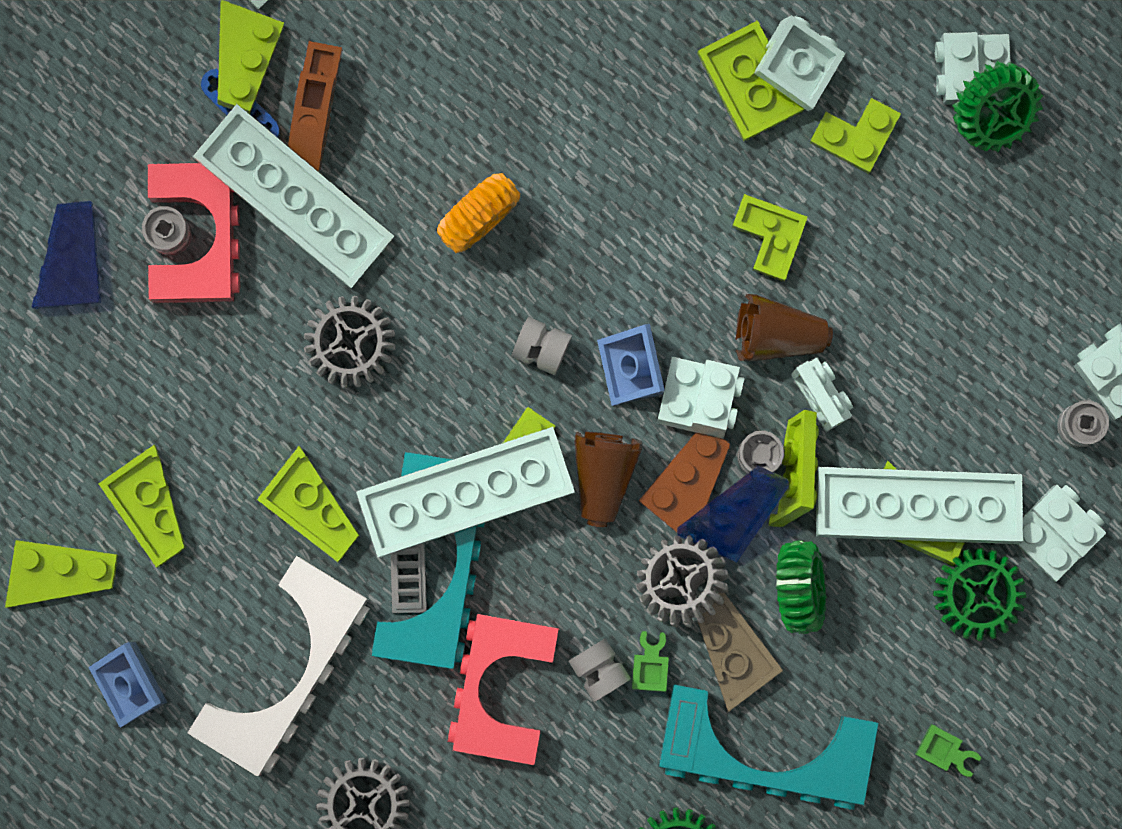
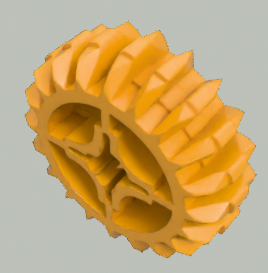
[437,173,520,253]

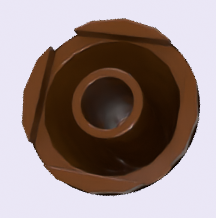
[736,294,833,362]
[574,432,642,527]

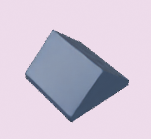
[597,324,665,406]
[88,642,167,727]

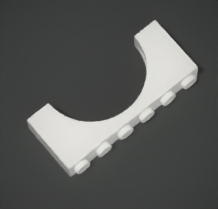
[188,556,370,776]

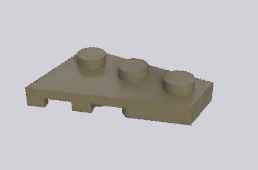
[697,593,783,712]

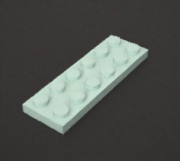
[193,104,394,288]
[356,427,575,558]
[816,467,1023,544]

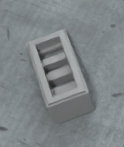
[391,543,427,613]

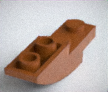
[288,41,343,173]

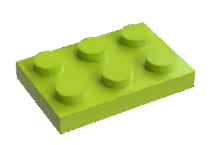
[697,21,804,142]

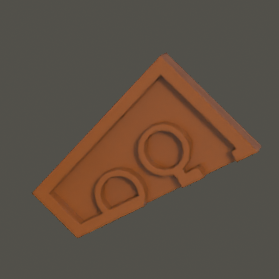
[639,433,730,540]

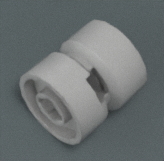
[142,206,192,256]
[511,317,572,376]
[1057,400,1109,448]
[737,431,784,478]
[569,638,631,702]

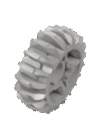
[304,296,396,388]
[636,535,729,628]
[316,758,410,829]

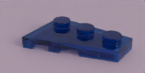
[31,201,101,309]
[677,466,789,562]

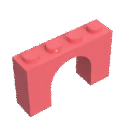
[148,163,240,303]
[448,614,559,765]

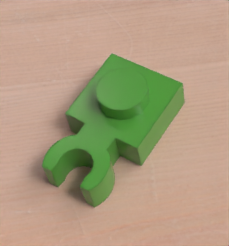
[632,631,669,692]
[915,724,981,777]

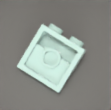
[754,15,845,111]
[935,32,1010,104]
[1074,323,1122,420]
[657,357,744,439]
[791,358,853,432]
[1017,485,1106,582]

